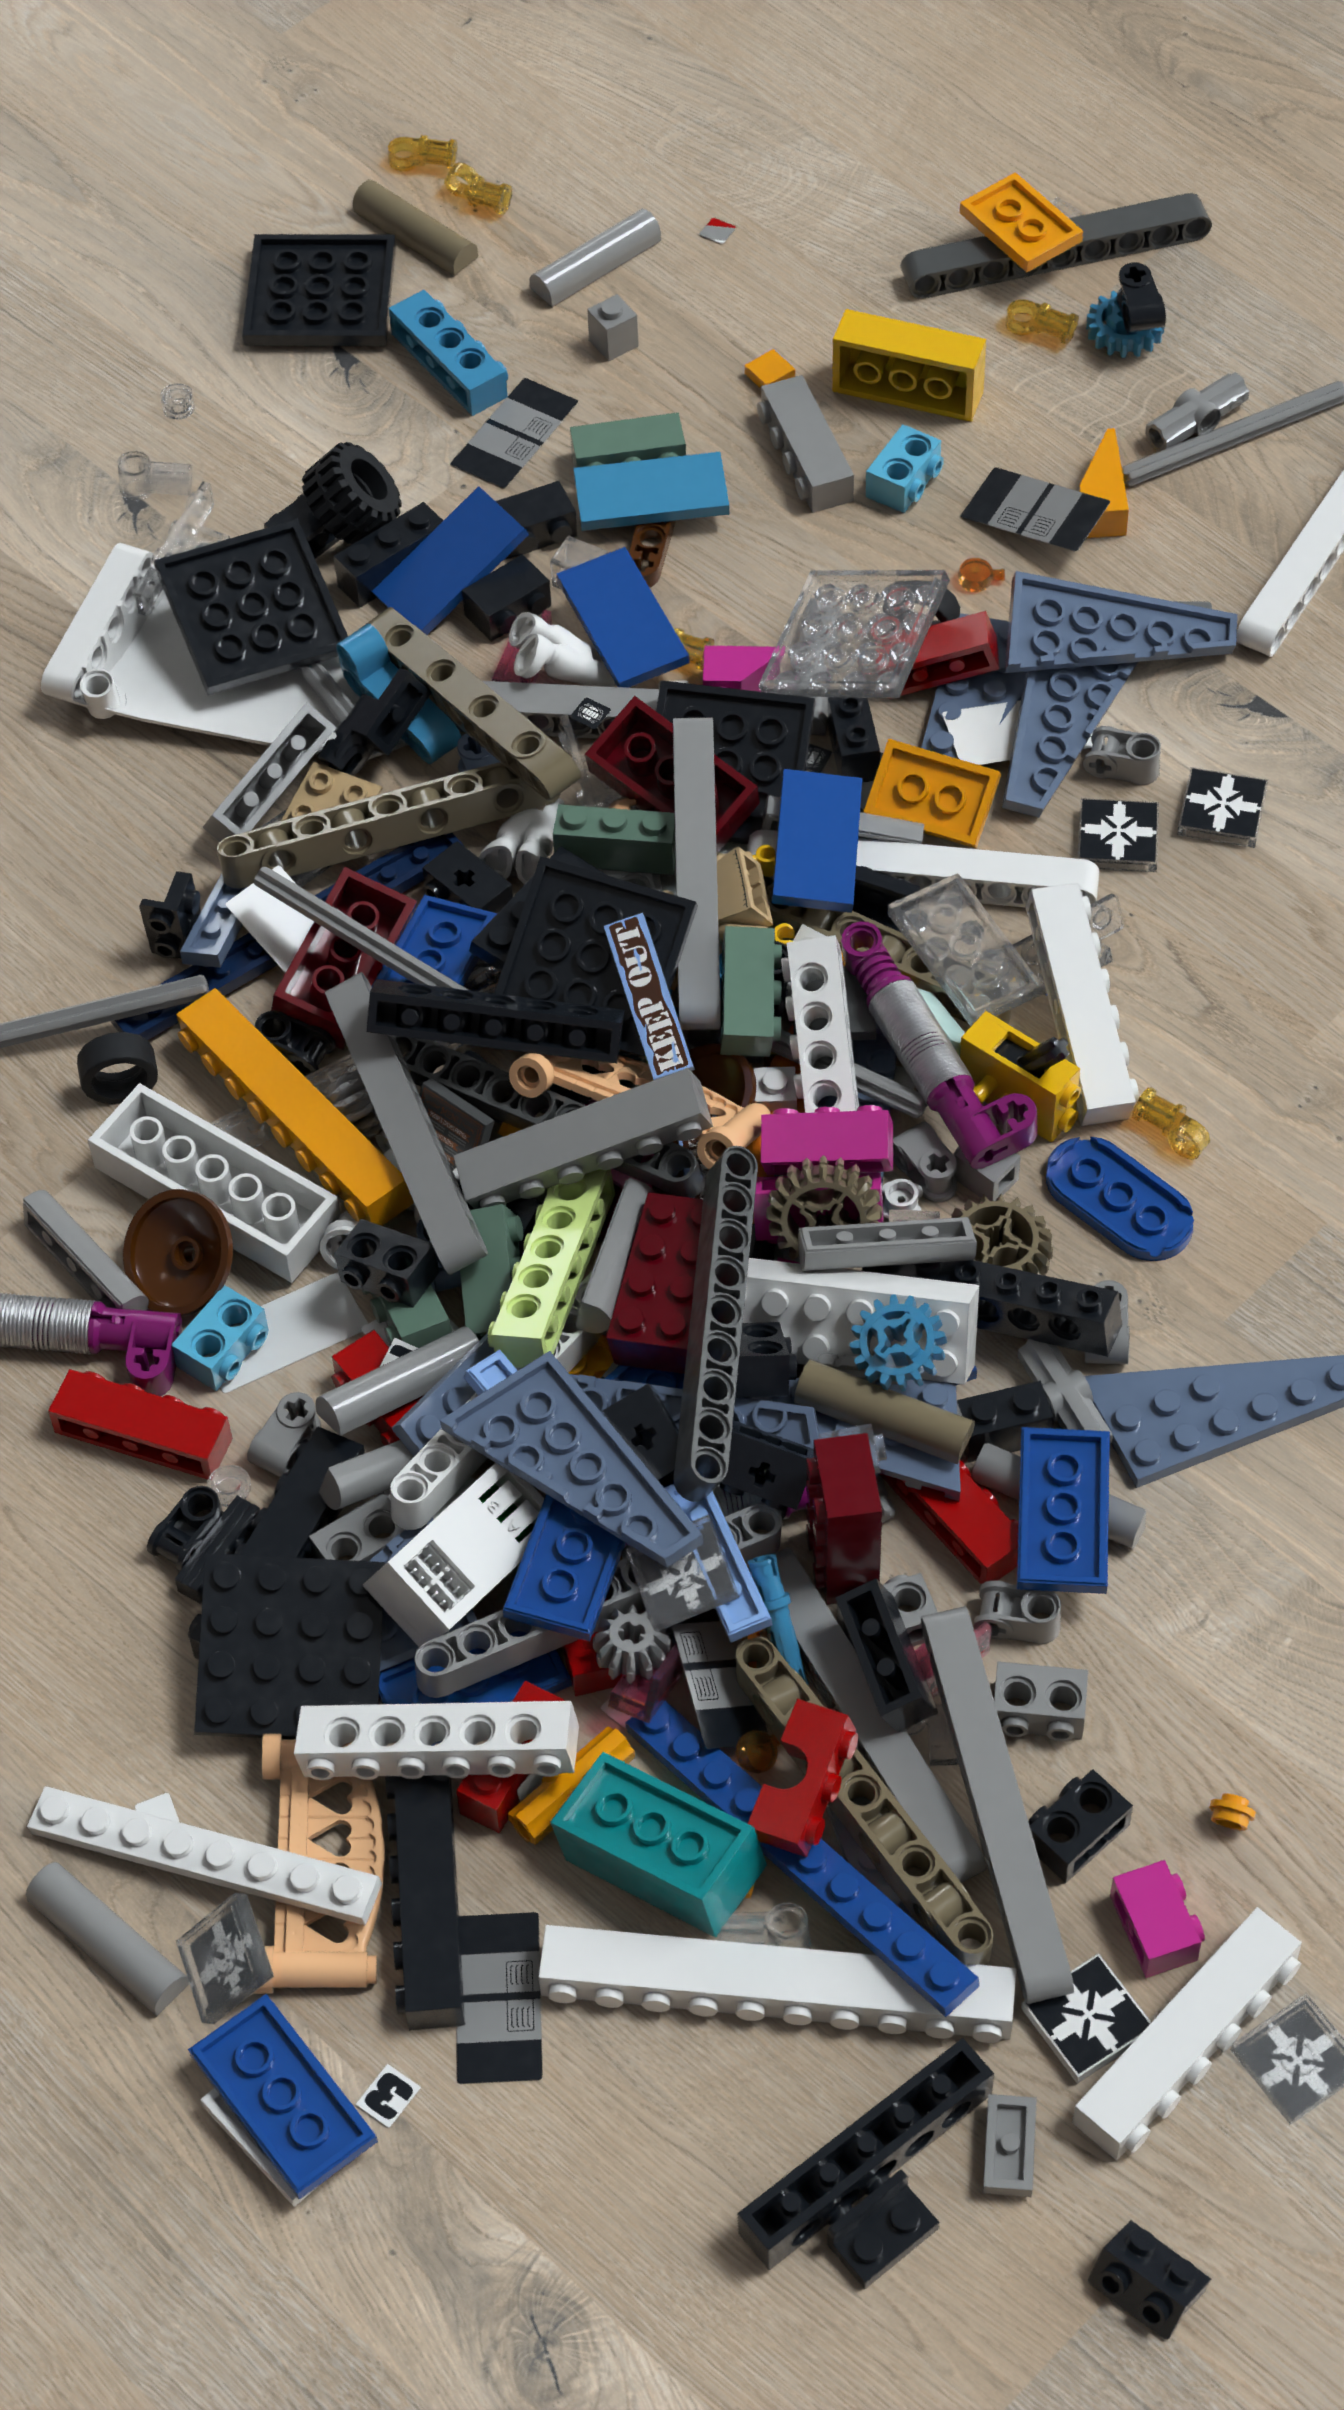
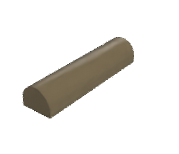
[353,180,478,276]
[794,1359,975,1465]

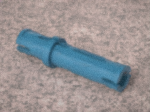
[747,1554,809,1685]

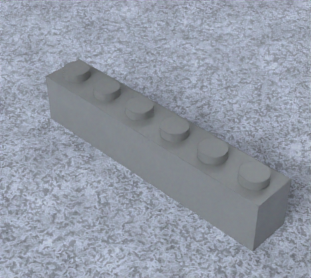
[453,1068,713,1209]

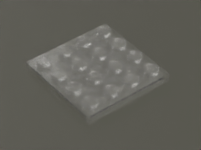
[758,570,950,698]

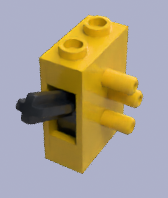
[960,1011,1081,1143]

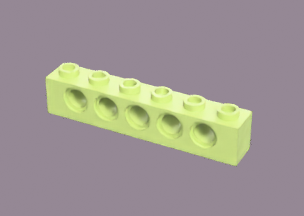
[488,1169,615,1368]

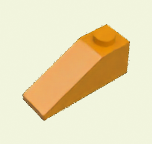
[1079,428,1129,538]

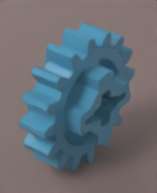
[1086,291,1165,358]
[850,1294,947,1391]

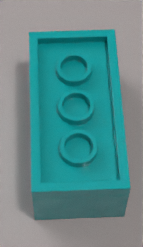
[550,1752,767,1938]

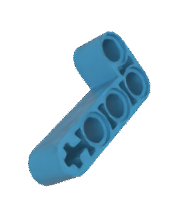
[336,623,461,765]

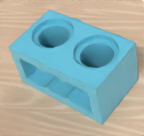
[865,424,944,513]
[171,1285,269,1392]

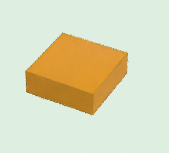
[745,349,795,389]

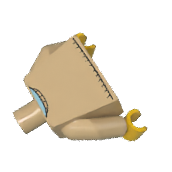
[717,845,795,946]

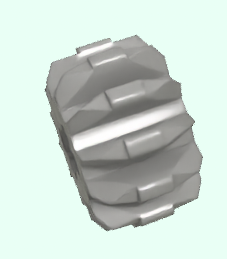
[328,1070,383,1139]
[593,1604,670,1685]

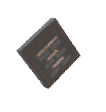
[420,1078,495,1170]

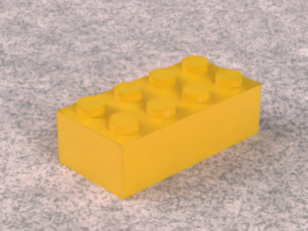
[832,309,986,422]

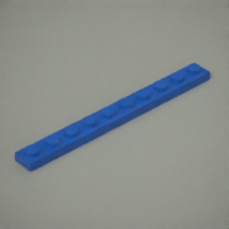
[625,1695,980,2017]

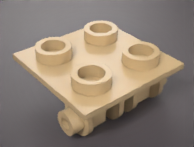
[281,761,383,821]

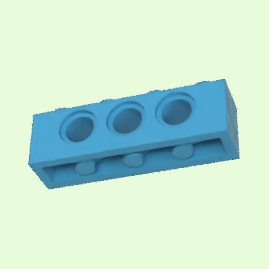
[389,289,509,416]

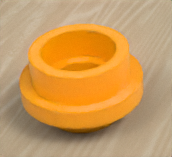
[1209,1793,1256,1831]

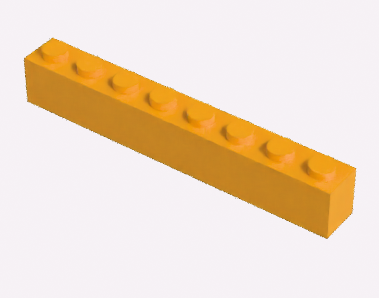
[176,988,414,1226]

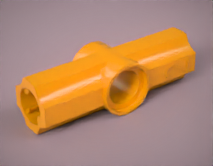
[508,1726,635,1845]

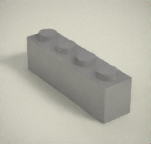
[757,375,854,513]
[203,702,337,842]

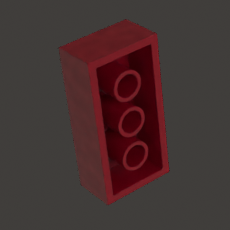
[584,695,760,852]
[271,867,417,1050]
[606,1192,703,1374]
[806,1433,882,1605]

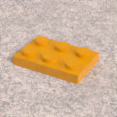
[960,172,1083,272]
[864,738,1001,849]

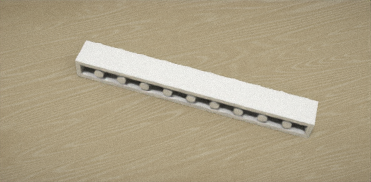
[539,1925,1016,2043]

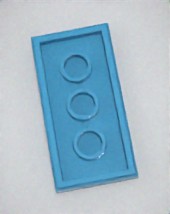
[573,452,730,531]

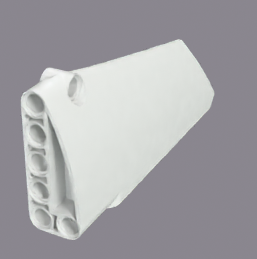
[41,543,407,760]

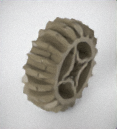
[766,1155,882,1261]
[951,1194,1053,1276]

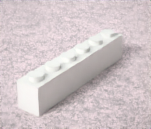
[1025,882,1139,1126]
[1072,1907,1302,2161]

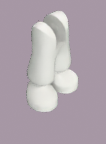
[509,612,615,687]
[479,798,565,885]

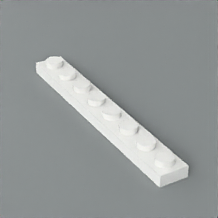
[27,1786,382,1926]

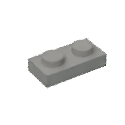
[983,2094,1037,2197]

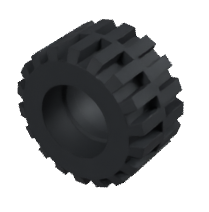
[302,442,402,545]

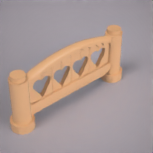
[509,1053,771,1170]
[253,1734,385,1994]

